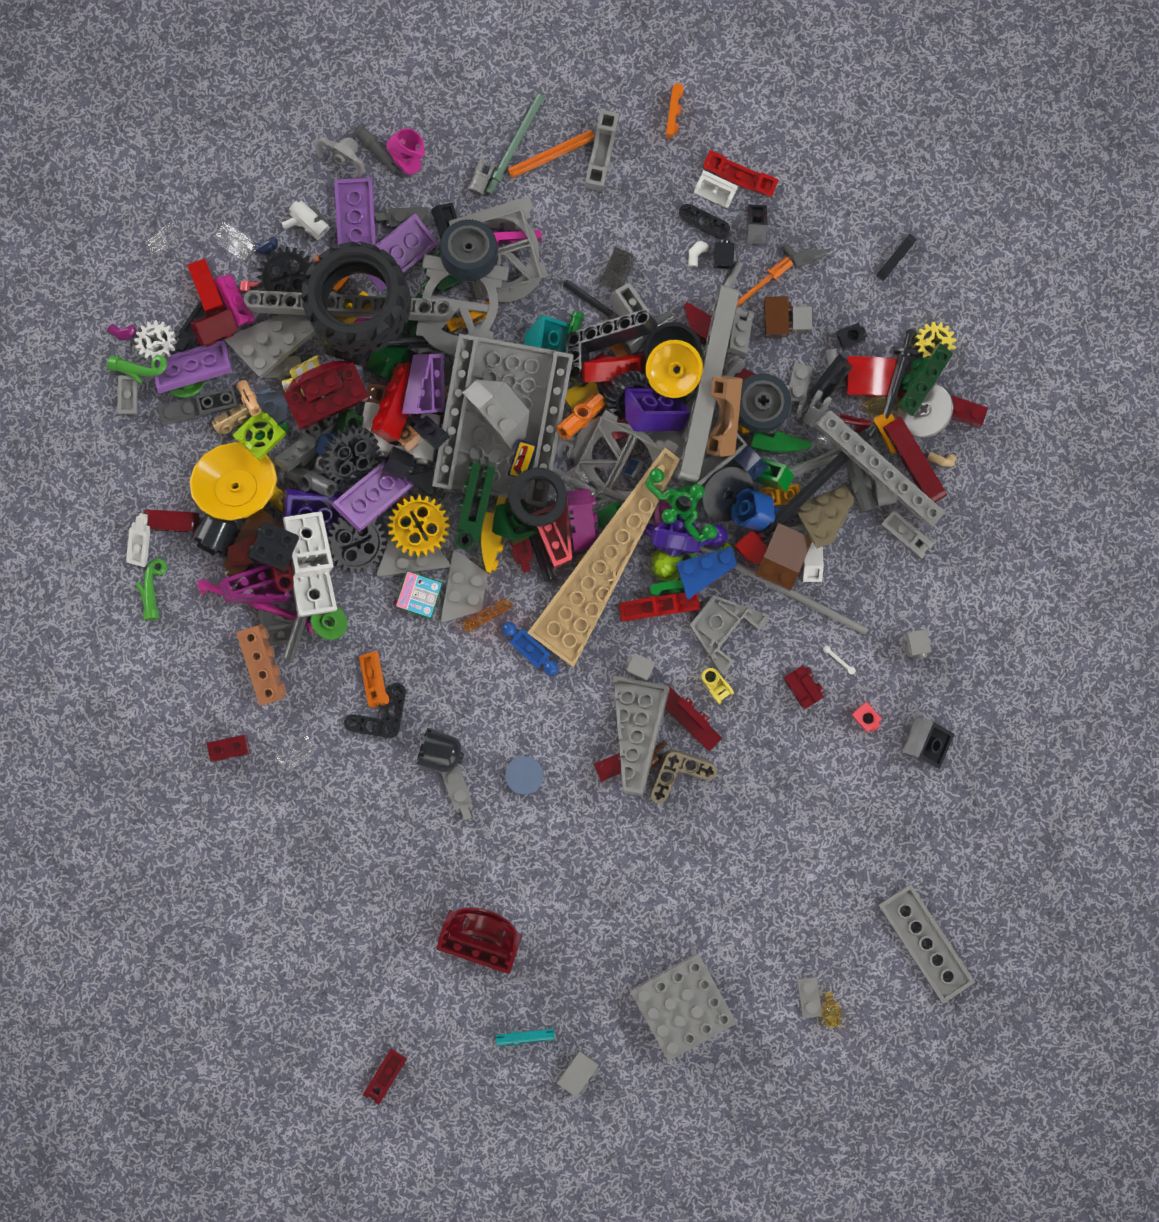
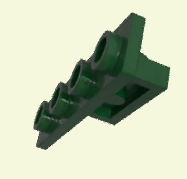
[899,343,953,416]

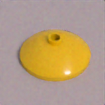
[646,340,703,398]

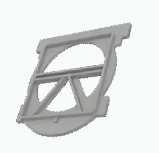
[449,196,548,302]
[416,255,509,355]
[573,410,679,500]

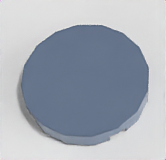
[256,389,289,426]
[505,756,544,795]

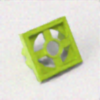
[232,411,287,461]

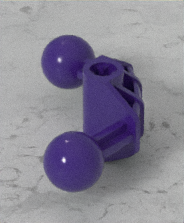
[643,514,728,556]

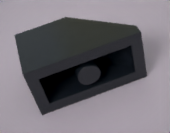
[747,204,768,245]

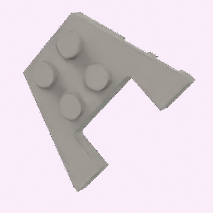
[689,595,770,675]

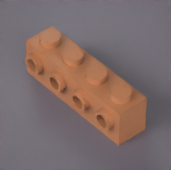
[236,624,286,706]

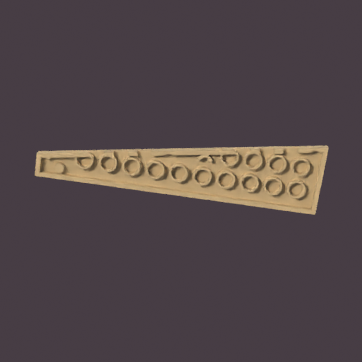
[528,447,680,667]

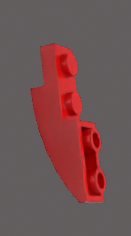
[582,352,647,382]

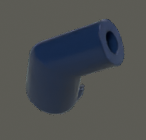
[250,237,278,255]

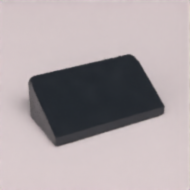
[431,203,457,240]

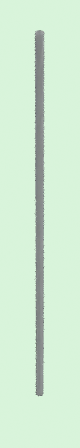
[552,467,868,635]

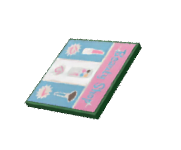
[395,570,443,619]

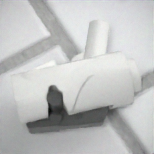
[282,201,330,240]

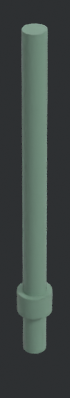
[485,94,545,195]

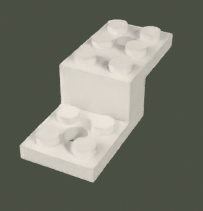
[283,511,337,617]

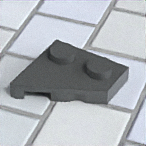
[258,610,302,646]

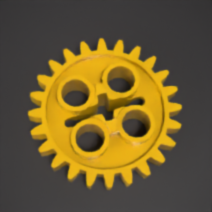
[388,495,450,558]

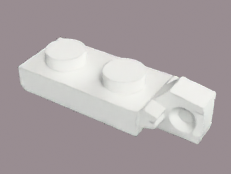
[126,513,150,567]

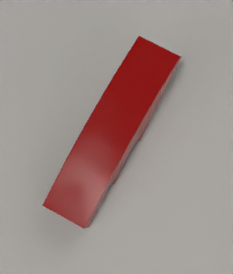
[619,592,701,622]

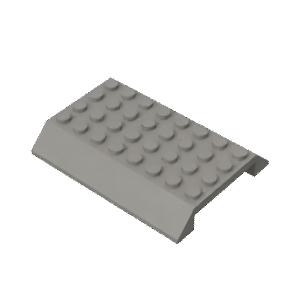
[432,334,573,507]

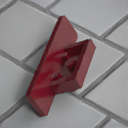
[665,685,722,751]

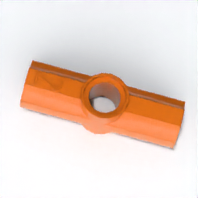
[556,393,606,440]

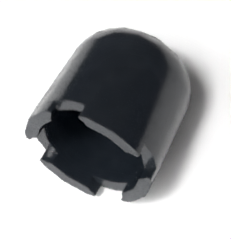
[190,513,237,558]
[416,728,464,772]

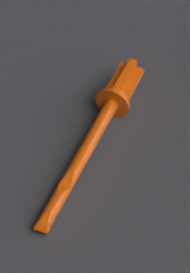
[737,256,793,306]

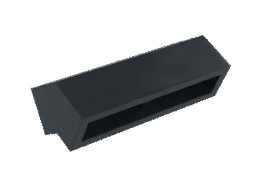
[809,354,852,403]

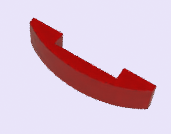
[702,150,779,197]

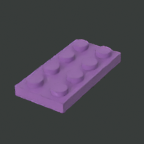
[334,178,376,248]
[366,213,439,292]
[151,340,232,394]
[332,460,414,532]

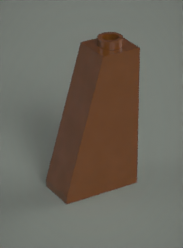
[223,508,284,577]

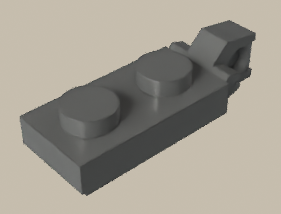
[376,207,429,228]

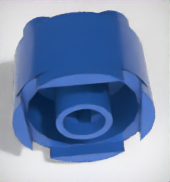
[731,489,775,531]

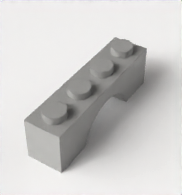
[585,110,619,192]

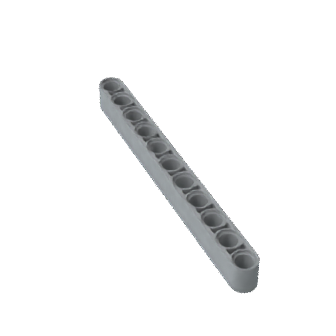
[677,285,739,483]
[244,290,453,322]

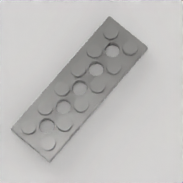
[878,884,975,1004]

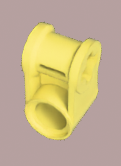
[701,668,734,705]

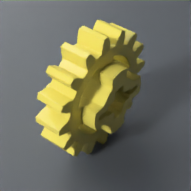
[914,322,957,358]

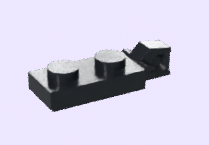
[176,301,215,352]
[410,414,450,450]

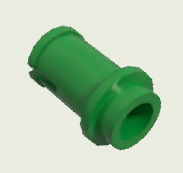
[567,311,585,334]

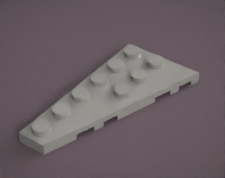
[224,291,347,379]
[613,676,670,797]

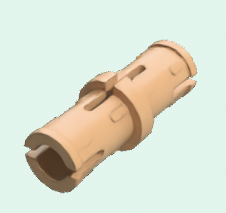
[236,380,261,416]

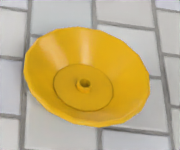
[189,442,277,520]

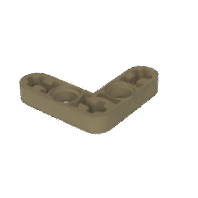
[649,749,717,803]

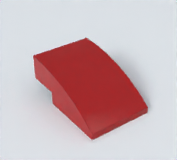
[846,356,903,398]

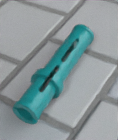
[496,1028,555,1047]

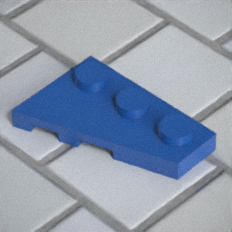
[676,546,737,600]

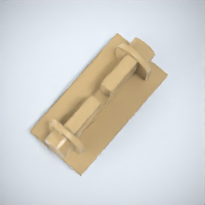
[211,403,252,436]

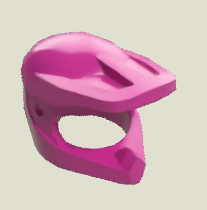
[387,128,425,175]

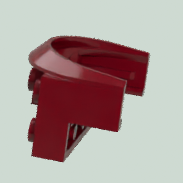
[283,361,370,431]
[436,907,523,974]

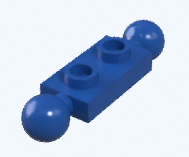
[501,621,559,676]

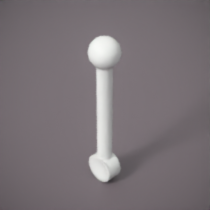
[823,646,856,674]

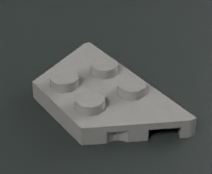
[377,532,450,577]
[441,550,488,623]

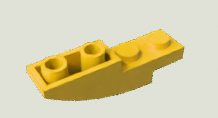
[481,496,506,574]

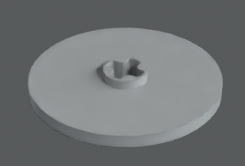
[897,384,953,438]

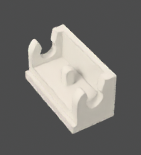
[694,170,738,209]

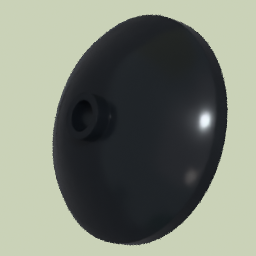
[644,322,702,373]

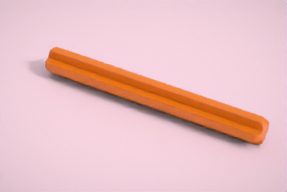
[508,130,595,178]

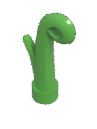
[107,355,167,384]
[136,558,167,620]

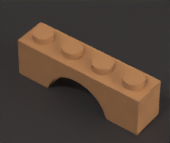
[705,376,742,457]

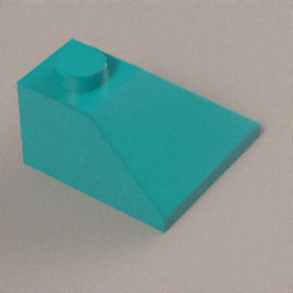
[523,315,569,353]

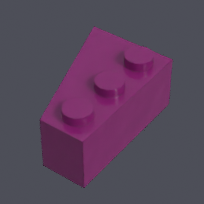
[567,489,599,552]
[219,565,291,603]

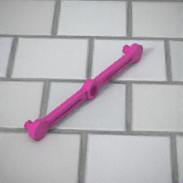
[197,579,314,633]

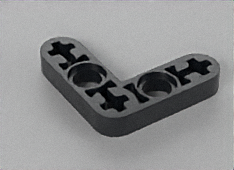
[344,683,406,738]

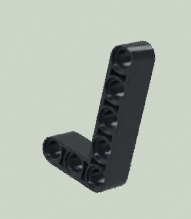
[565,310,658,387]

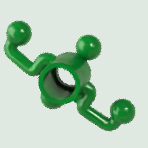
[646,468,717,542]

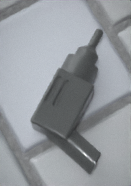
[782,244,831,269]

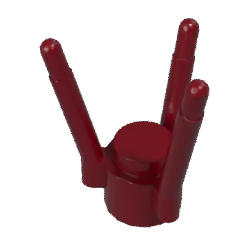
[828,410,872,435]

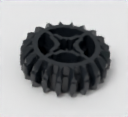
[604,369,652,420]

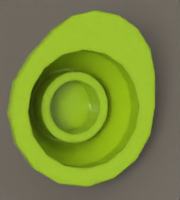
[649,549,681,582]

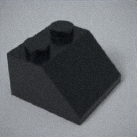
[901,716,954,769]

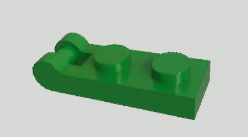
[649,580,684,596]

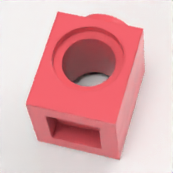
[851,702,882,732]

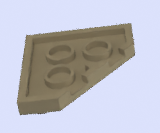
[795,485,854,549]

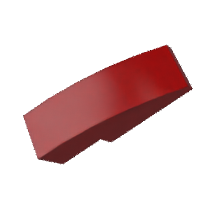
[187,258,224,315]

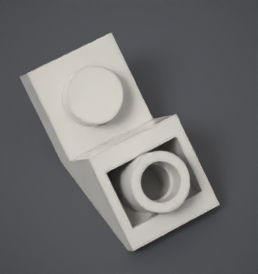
[802,542,824,582]

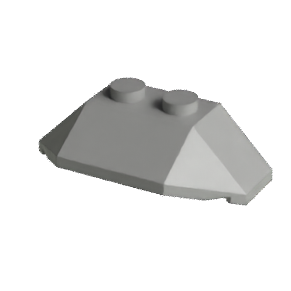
[462,380,530,450]

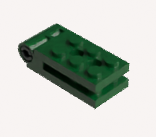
[456,458,496,550]

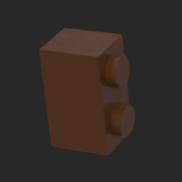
[764,296,792,338]

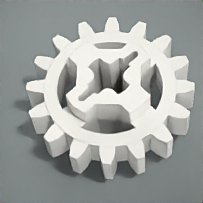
[134,320,177,361]

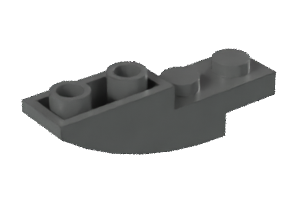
[157,387,238,426]
[274,416,337,472]

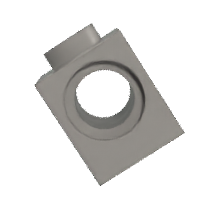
[791,304,812,333]

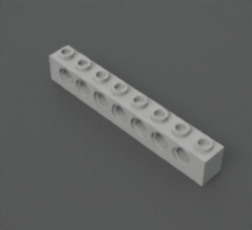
[814,410,945,527]

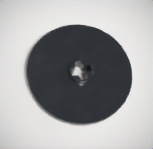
[701,466,754,521]

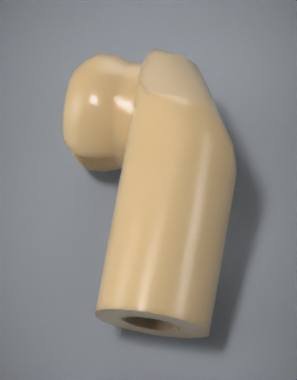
[927,452,957,467]

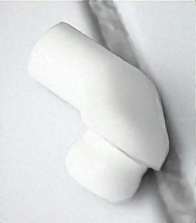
[688,241,708,267]

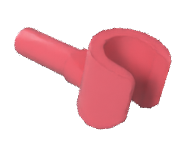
[239,280,263,293]

